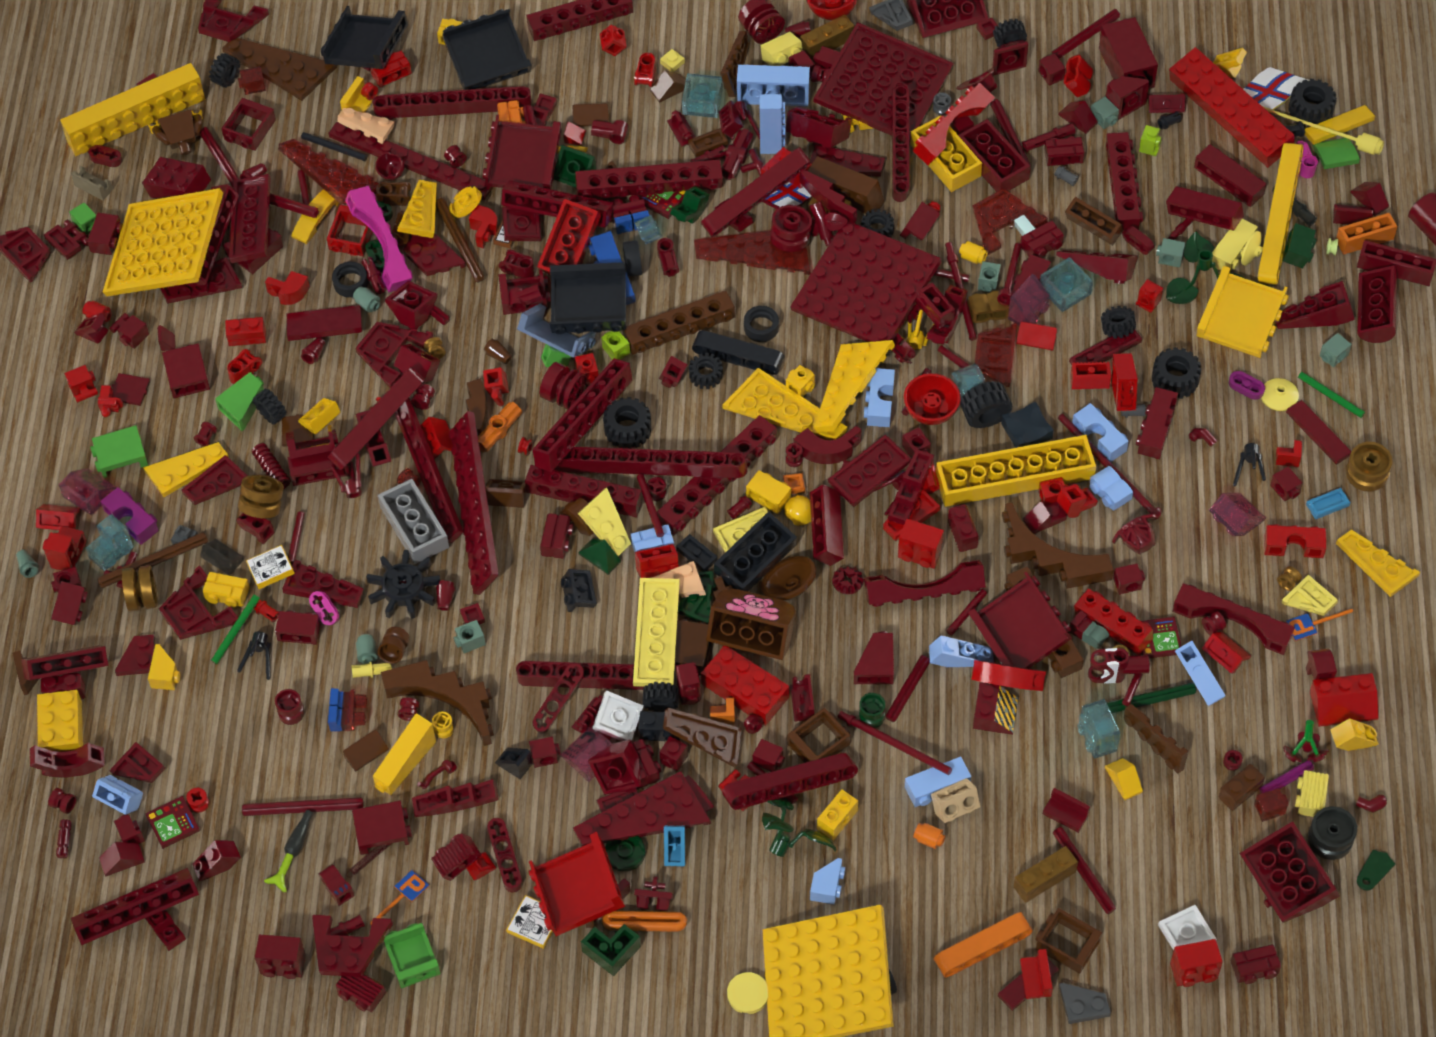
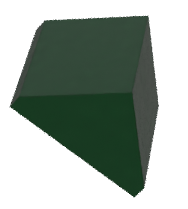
[553,145,597,188]

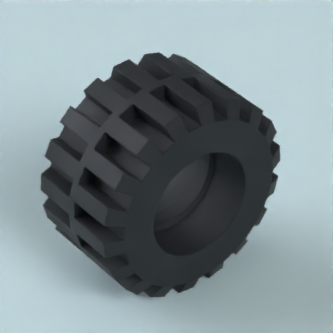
[1288,79,1337,127]
[1152,347,1201,399]
[960,381,1013,428]
[603,397,652,449]

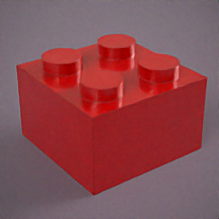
[898,519,944,569]
[1170,939,1223,987]

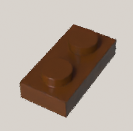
[688,128,728,157]

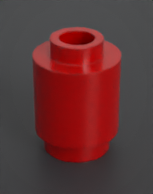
[83,301,112,324]

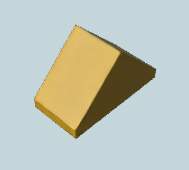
[1105,758,1143,801]

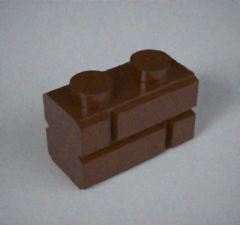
[1219,764,1265,811]

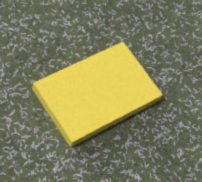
[713,507,768,553]

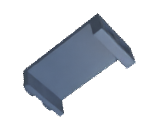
[517,304,596,358]

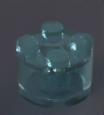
[951,363,985,401]

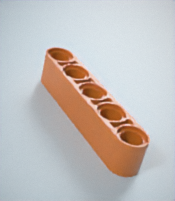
[934,912,1033,978]

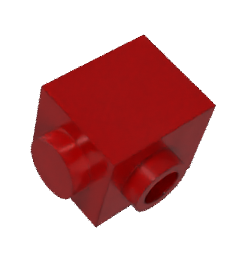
[575,353,599,385]

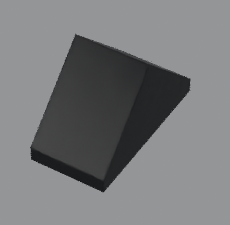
[495,748,532,779]

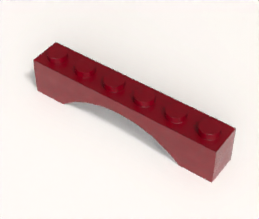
[864,560,986,607]
[1172,583,1295,655]

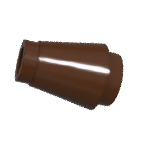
[484,338,512,364]

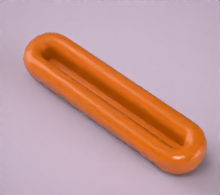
[602,911,687,932]

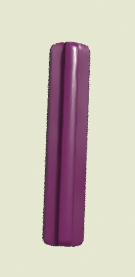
[1260,761,1314,797]

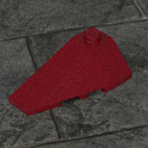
[1056,250,1138,284]
[1276,281,1355,329]

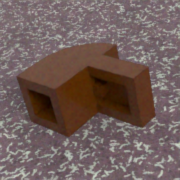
[560,498,594,536]

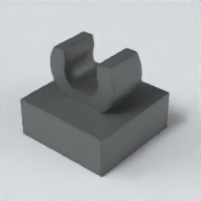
[171,525,198,545]

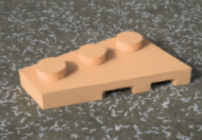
[337,108,394,144]
[639,561,706,598]

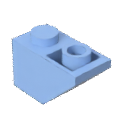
[810,858,845,905]

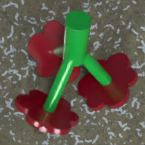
[1283,720,1329,763]

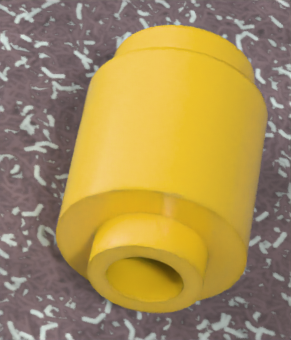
[959,241,988,264]

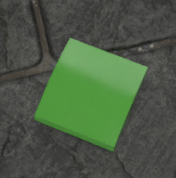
[1312,138,1360,169]

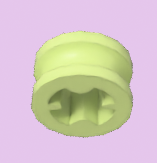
[1326,238,1338,255]

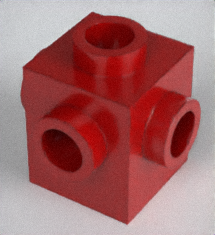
[600,24,627,56]

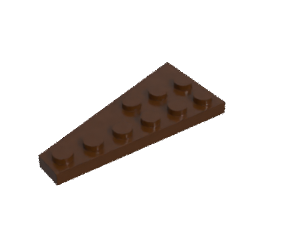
[222,38,337,101]

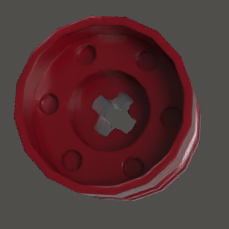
[738,0,785,44]
[539,362,587,410]

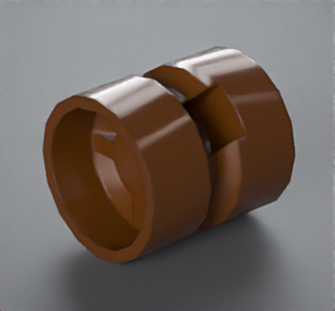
[378,627,410,664]

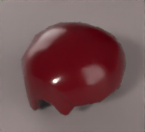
[375,152,404,180]

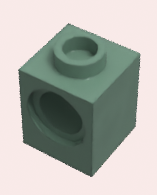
[1091,97,1119,129]
[1156,238,1185,268]
[978,261,1001,292]
[1320,333,1352,368]
[453,620,486,654]

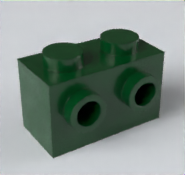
[1282,223,1317,269]

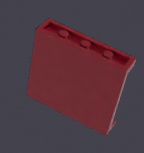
[483,115,561,189]
[968,572,1072,669]

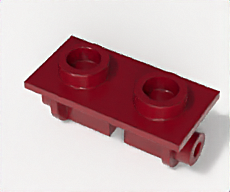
[667,110,696,147]
[890,333,916,364]

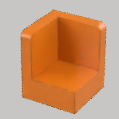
[710,698,735,725]

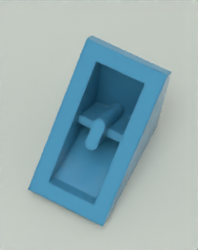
[664,826,686,866]

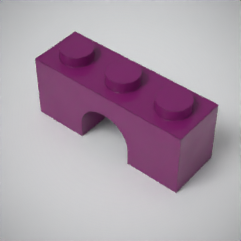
[100,487,159,545]

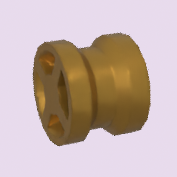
[424,337,446,359]
[1277,566,1302,591]

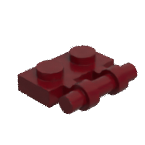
[44,219,89,260]

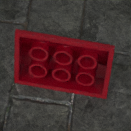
[907,0,989,38]
[1239,821,1340,923]

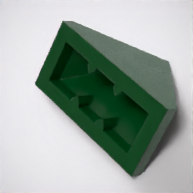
[578,539,621,575]

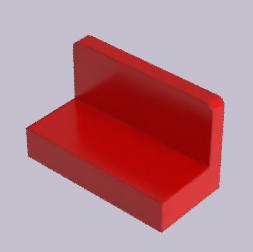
[421,417,453,459]
[36,504,80,530]
[1202,631,1251,674]
[1020,949,1053,999]

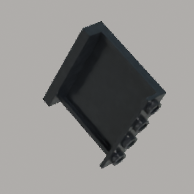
[321,6,408,69]
[442,9,532,90]
[550,262,626,334]

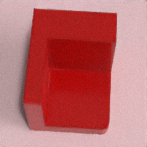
[1275,440,1302,467]

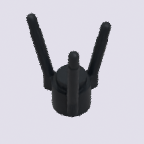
[1233,443,1266,487]
[237,631,271,680]

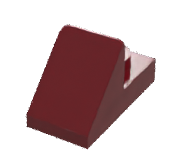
[74,313,108,344]
[1023,501,1067,534]

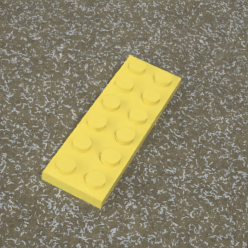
[633,578,680,686]

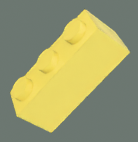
[1212,219,1258,272]

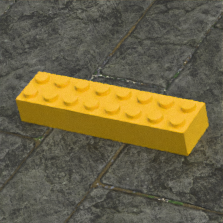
[60,63,206,156]
[936,435,1096,507]

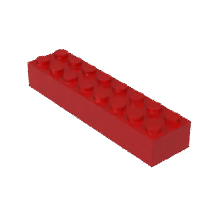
[1169,47,1295,168]

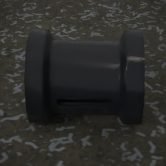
[1284,121,1305,137]

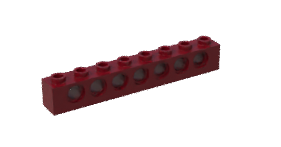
[575,160,723,199]
[532,358,632,472]
[657,415,777,536]

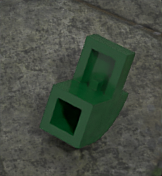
[670,186,710,224]

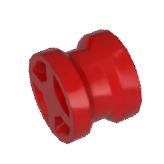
[186,787,209,813]

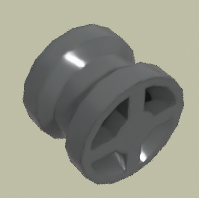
[933,92,951,115]

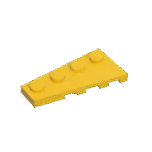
[143,442,229,497]
[1336,530,1420,597]

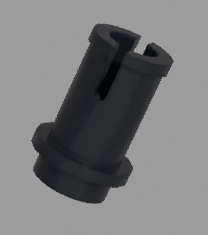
[1157,111,1181,129]

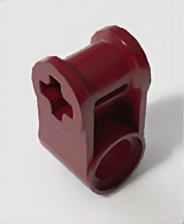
[498,249,535,278]

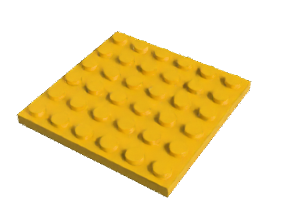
[103,188,223,296]
[762,904,894,1037]

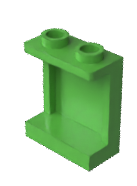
[90,425,148,478]
[384,923,441,989]

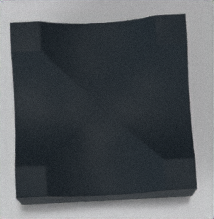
[1001,402,1054,448]

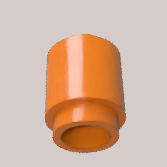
[913,823,945,849]

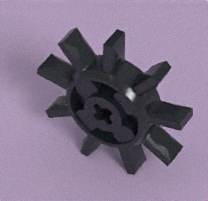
[366,550,441,619]

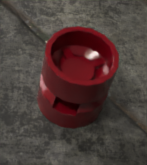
[275,689,304,725]

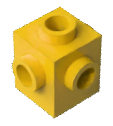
[786,365,815,397]

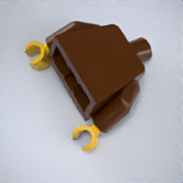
[148,109,203,155]

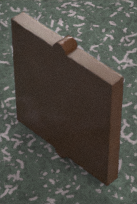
[282,414,314,447]

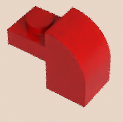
[469,205,498,248]
[265,271,310,305]
[1057,484,1098,518]

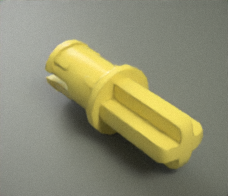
[352,662,392,678]

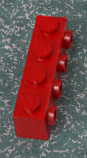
[1074,588,1153,655]

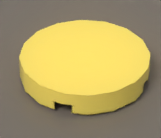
[727,972,768,1014]

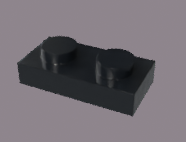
[676,534,718,572]

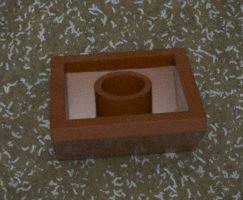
[485,479,526,508]

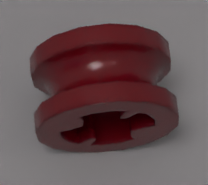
[1223,750,1243,771]

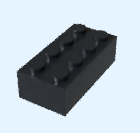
[714,512,797,592]

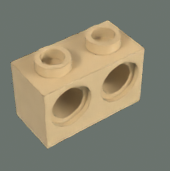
[931,778,980,823]

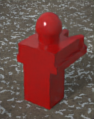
[98,385,123,418]

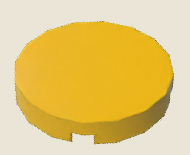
[449,186,482,218]

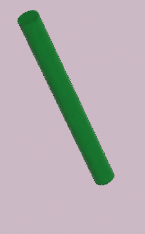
[1298,372,1365,418]
[211,594,260,664]

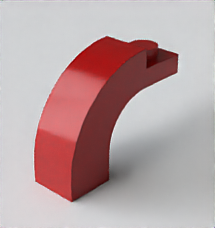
[971,660,1046,691]

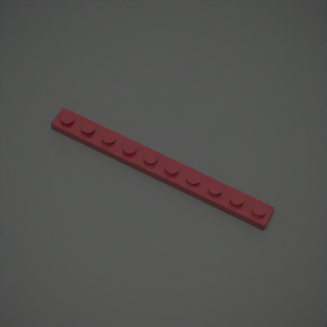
[328,122,493,201]
[387,386,464,543]

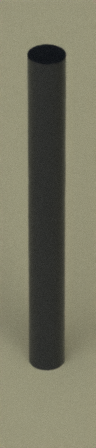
[301,132,368,161]

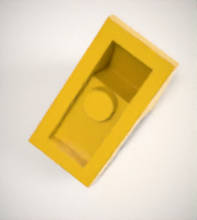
[1213,48,1247,78]

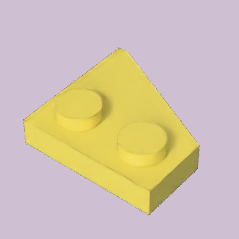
[1282,575,1338,616]

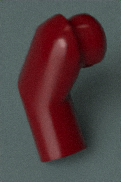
[1188,428,1218,447]

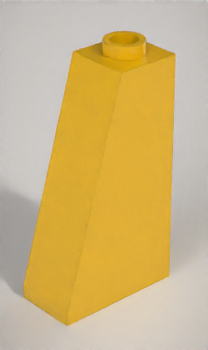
[373,713,436,795]

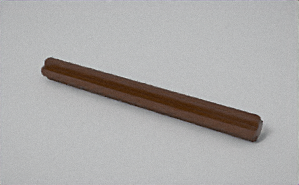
[436,198,484,283]
[98,532,208,588]

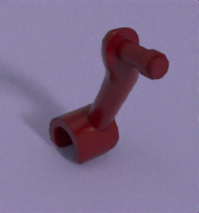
[417,760,457,789]

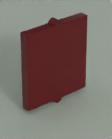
[112,373,150,406]

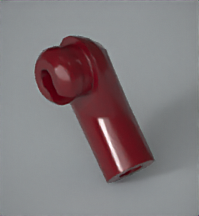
[1356,795,1387,813]

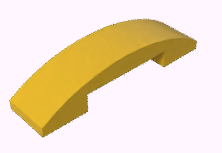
[291,184,347,244]

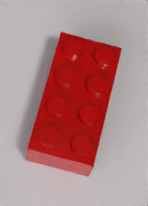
[537,199,601,275]
[701,646,789,726]

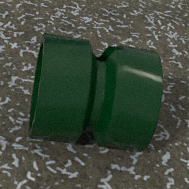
[859,693,885,728]

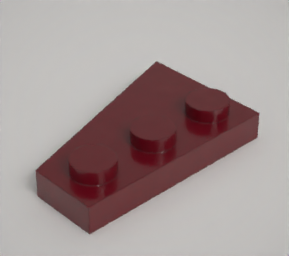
[181,455,248,505]

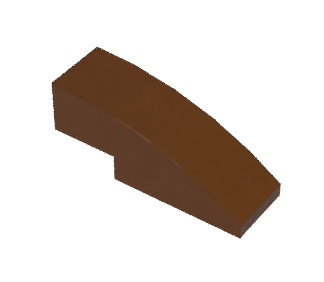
[465,378,487,436]

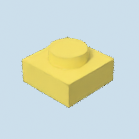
[660,49,685,72]

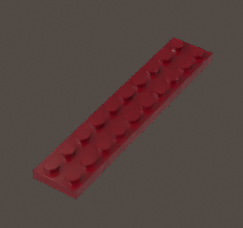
[449,411,499,595]

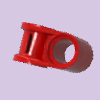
[634,53,656,87]
[227,349,262,384]

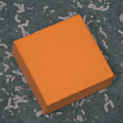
[783,473,805,494]

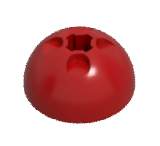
[807,0,857,21]
[904,373,961,425]

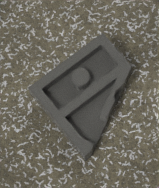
[869,0,913,31]
[1059,983,1111,1024]

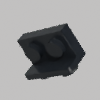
[561,569,597,612]

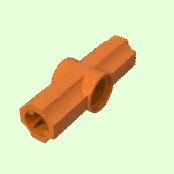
[478,402,522,453]

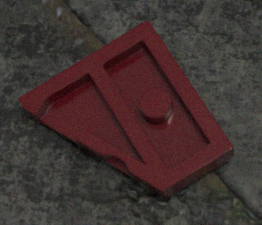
[115,634,155,676]
[109,742,166,783]

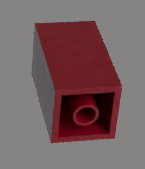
[1099,17,1158,89]

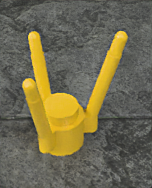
[907,310,934,350]

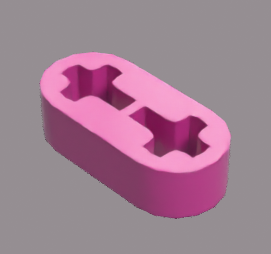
[309,591,339,625]

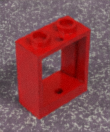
[327,205,373,257]
[1111,353,1138,411]

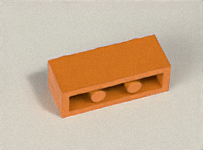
[1336,212,1398,255]

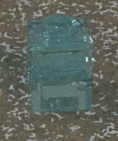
[635,215,662,244]

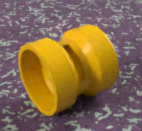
[432,711,454,739]

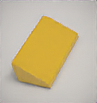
[298,398,340,434]

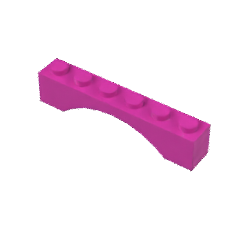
[345,186,413,292]

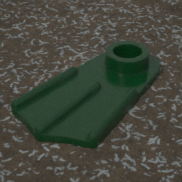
[1357,850,1395,891]

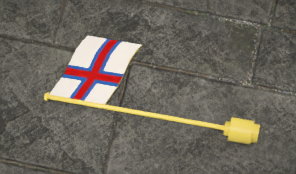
[1243,67,1384,155]

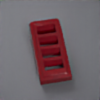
[718,100,743,138]

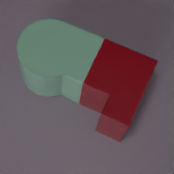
[1070,611,1109,648]

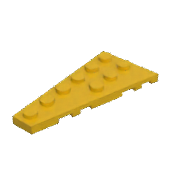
[814,340,895,432]
[722,368,847,440]

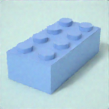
[737,64,810,106]

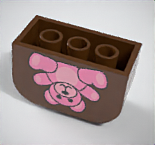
[706,589,796,660]

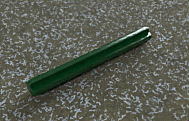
[1099,682,1196,715]

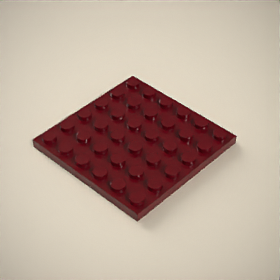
[813,22,954,144]
[790,221,942,342]

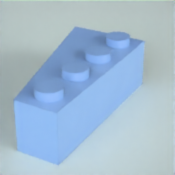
[760,94,785,154]

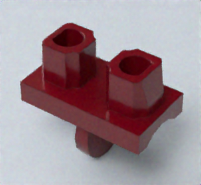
[634,876,674,911]

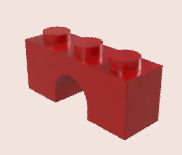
[1264,524,1326,558]

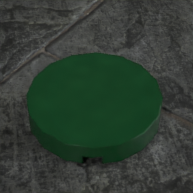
[605,836,645,871]

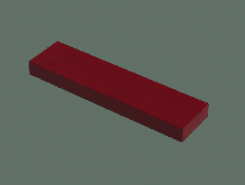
[1069,330,1142,365]
[1286,400,1352,465]

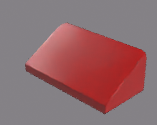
[1016,322,1057,351]

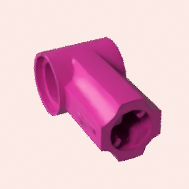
[1295,140,1318,178]

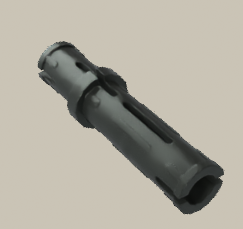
[1272,186,1317,226]

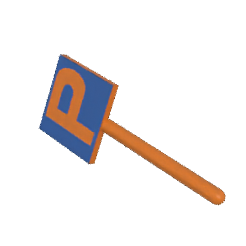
[1286,609,1353,641]
[370,870,430,925]

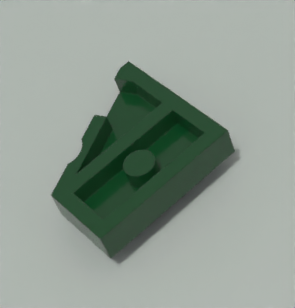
[678,581,713,624]

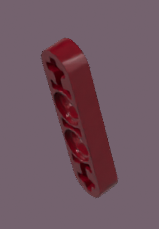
[532,663,584,733]
[487,818,522,893]

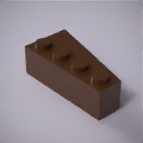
[807,156,885,214]

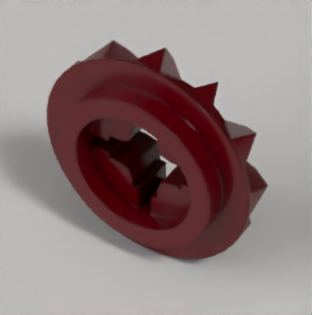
[832,565,864,594]

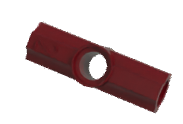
[721,128,754,180]

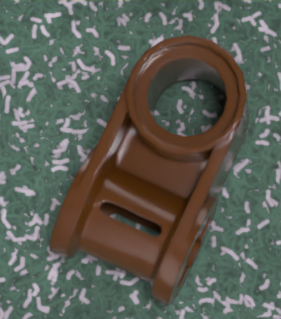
[376,182,411,206]

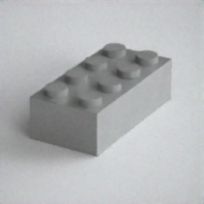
[377,479,449,564]

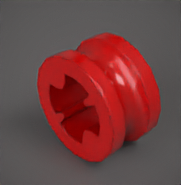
[361,82,378,100]
[518,437,533,456]

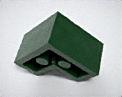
[581,924,641,976]

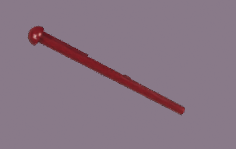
[1058,414,1162,520]

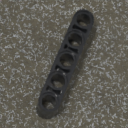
[692,330,785,375]

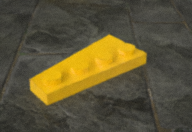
[397,179,437,238]

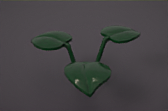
[1166,232,1246,304]
[762,797,837,857]

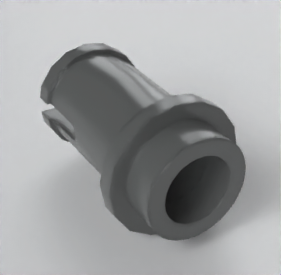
[1054,166,1079,186]
[1121,404,1145,418]

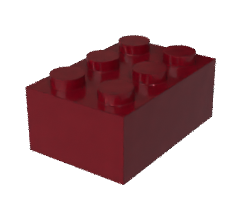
[142,157,211,199]

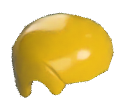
[784,495,811,526]

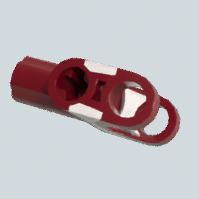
[1088,648,1150,683]

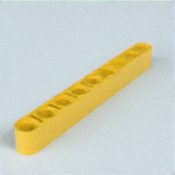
[1258,143,1303,285]

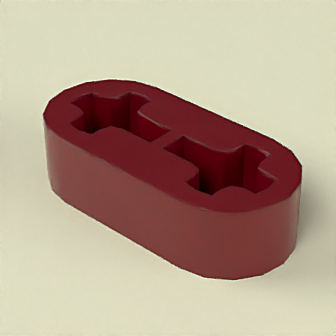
[88,145,122,167]
[1122,226,1154,255]

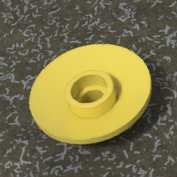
[1241,231,1263,266]
[1261,378,1299,411]

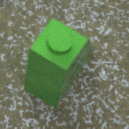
[215,372,264,431]

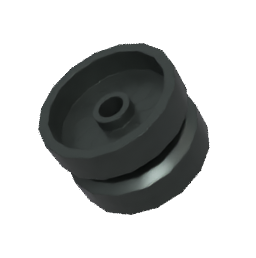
[1308,806,1358,860]

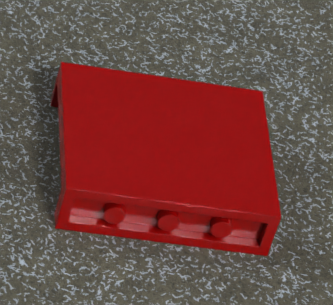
[528,832,625,936]

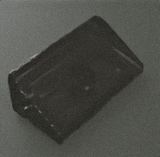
[200,539,245,575]

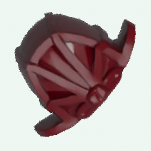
[1112,514,1157,555]

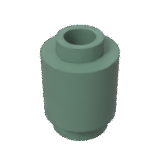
[353,286,380,313]
[356,634,377,664]

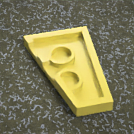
[578,488,631,556]

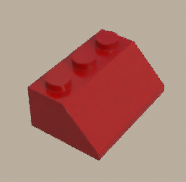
[1310,673,1379,727]

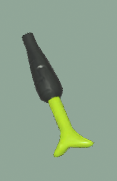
[264,810,313,892]

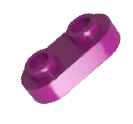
[1228,371,1265,400]

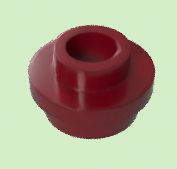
[744,714,763,734]

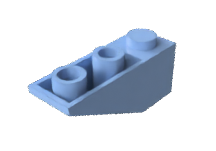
[929,635,994,667]
[1175,641,1226,706]

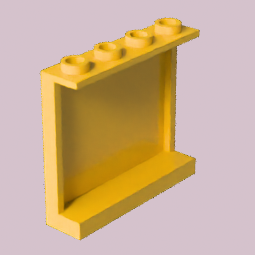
[1196,266,1289,358]

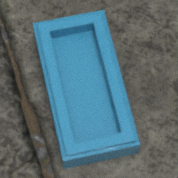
[1306,488,1350,520]

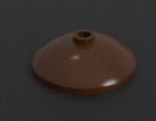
[761,556,816,601]

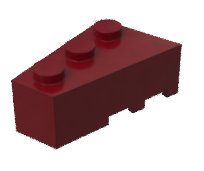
[785,107,852,148]
[1136,387,1178,460]

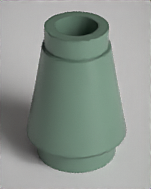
[16,550,39,578]

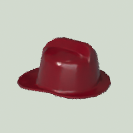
[956,68,997,92]

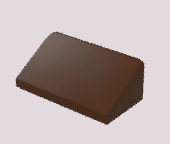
[572,103,609,127]
[343,729,389,772]

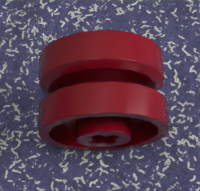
[770,205,812,252]

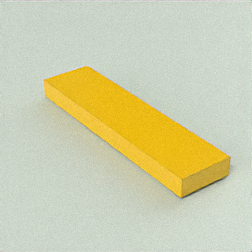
[1304,105,1375,145]

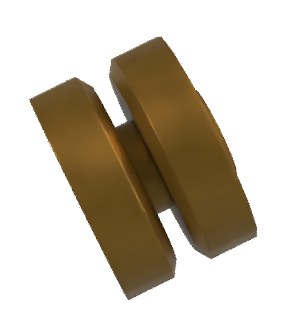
[1346,442,1392,492]
[238,475,284,518]
[122,565,157,612]

